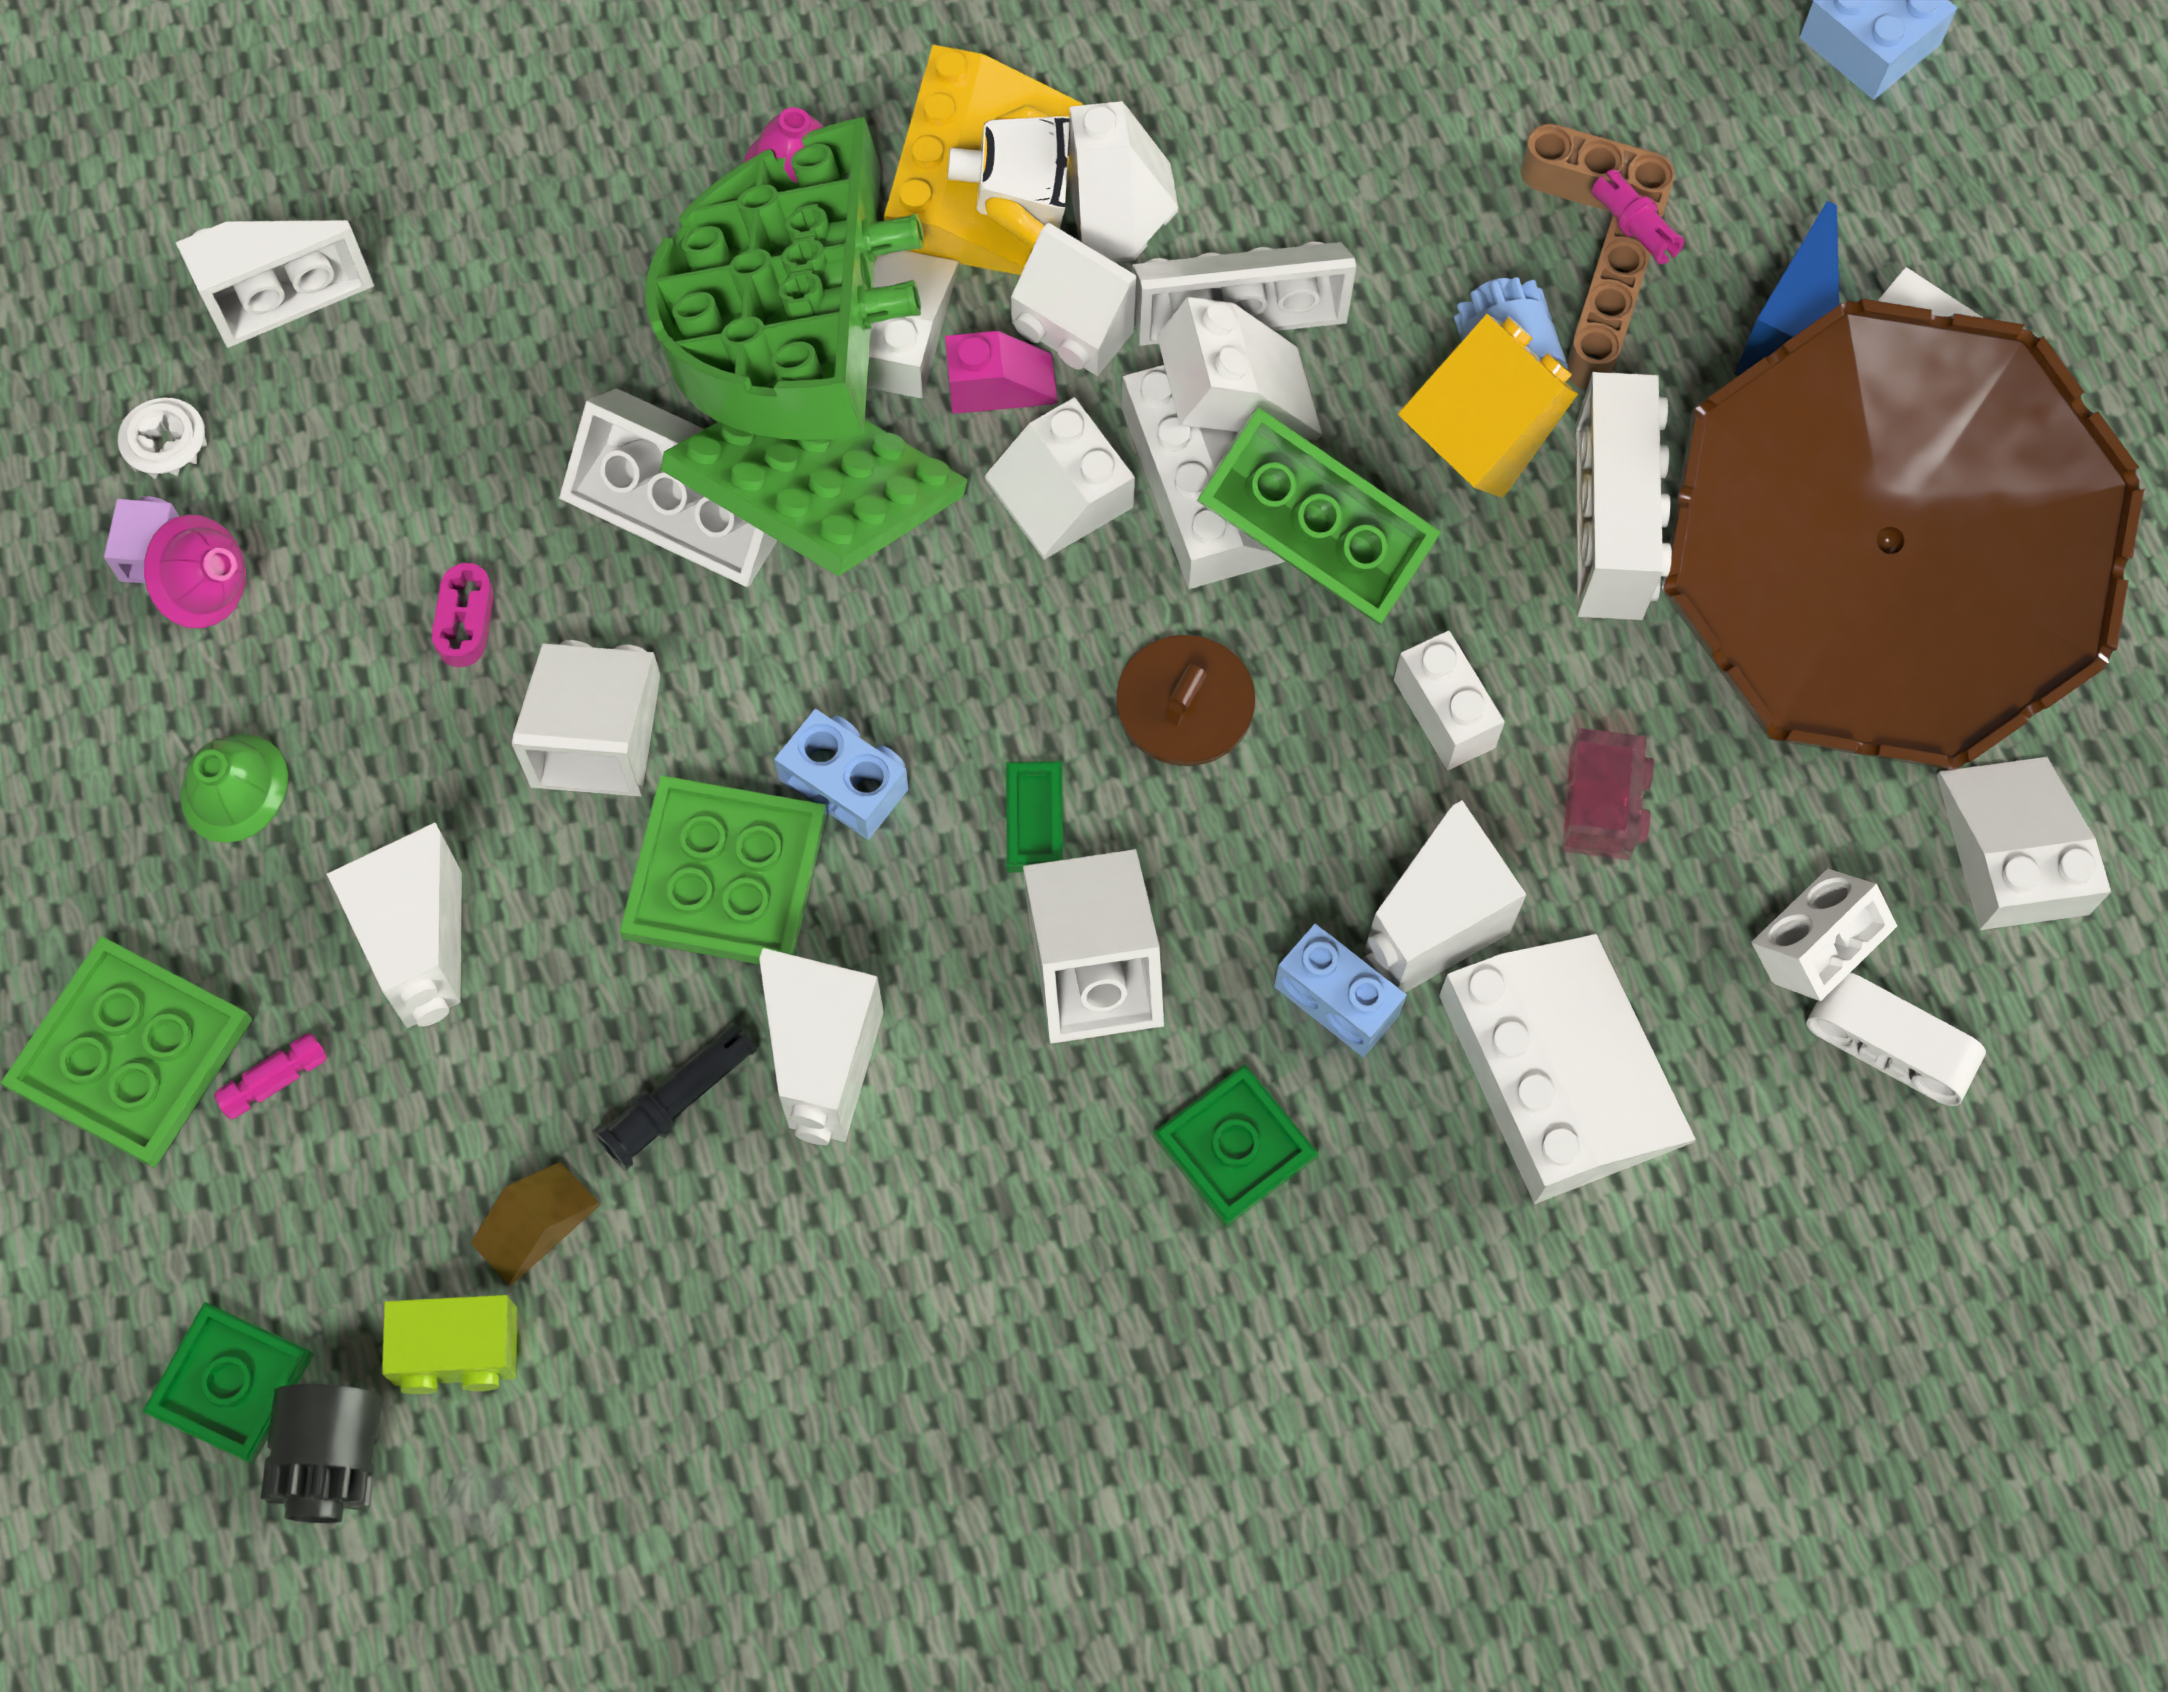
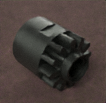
[260,1384,383,1524]

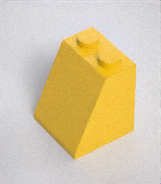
[1397,314,1578,498]

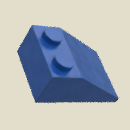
[1734,201,1839,376]

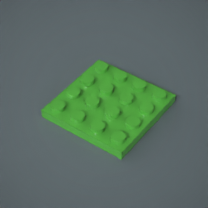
[660,420,968,576]

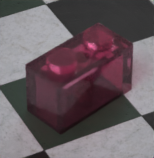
[1562,728,1654,860]

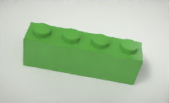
[1196,407,1441,625]

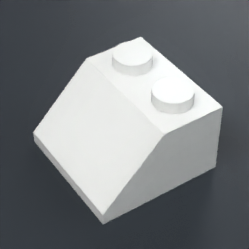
[1011,223,1136,376]
[985,397,1135,560]

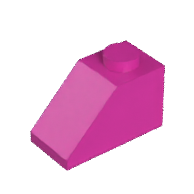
[945,331,1057,414]

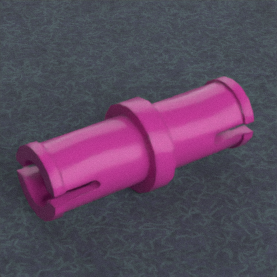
[1591,169,1685,264]

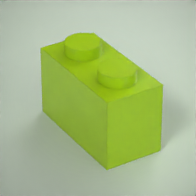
[382,1295,517,1394]

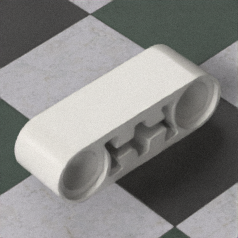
[1806,973,1986,1106]

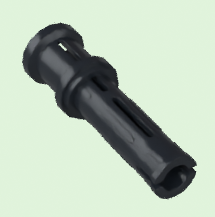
[592,1023,757,1171]

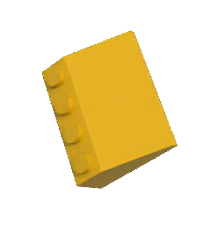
[884,45,1083,275]

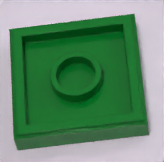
[1153,1064,1319,1228]
[142,1301,314,1465]

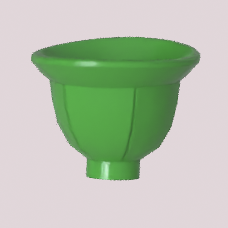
[180,734,289,843]

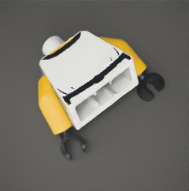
[947,105,1070,250]

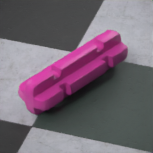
[214,1033,327,1119]

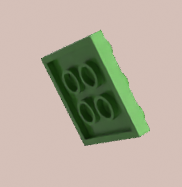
[619,775,828,964]
[0,936,253,1169]

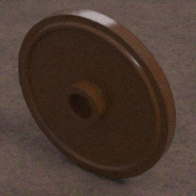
[1116,635,1255,766]

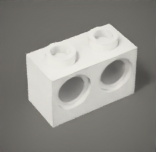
[1751,869,1897,1001]

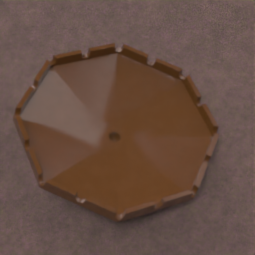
[1662,299,2145,770]

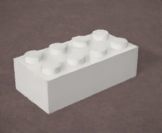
[1575,372,1671,620]

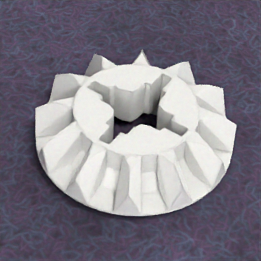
[118,398,207,479]

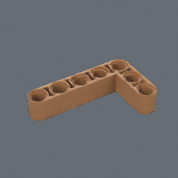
[1520,124,1675,390]

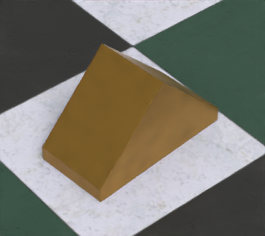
[470,1162,600,1287]

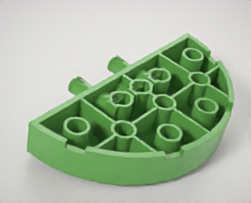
[645,117,924,442]

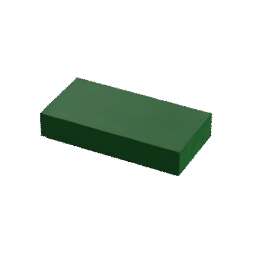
[1006,761,1063,873]

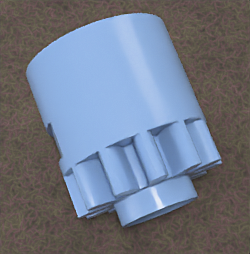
[1454,277,1568,369]

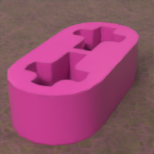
[432,563,494,667]

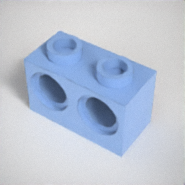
[774,709,909,840]
[1274,924,1407,1058]

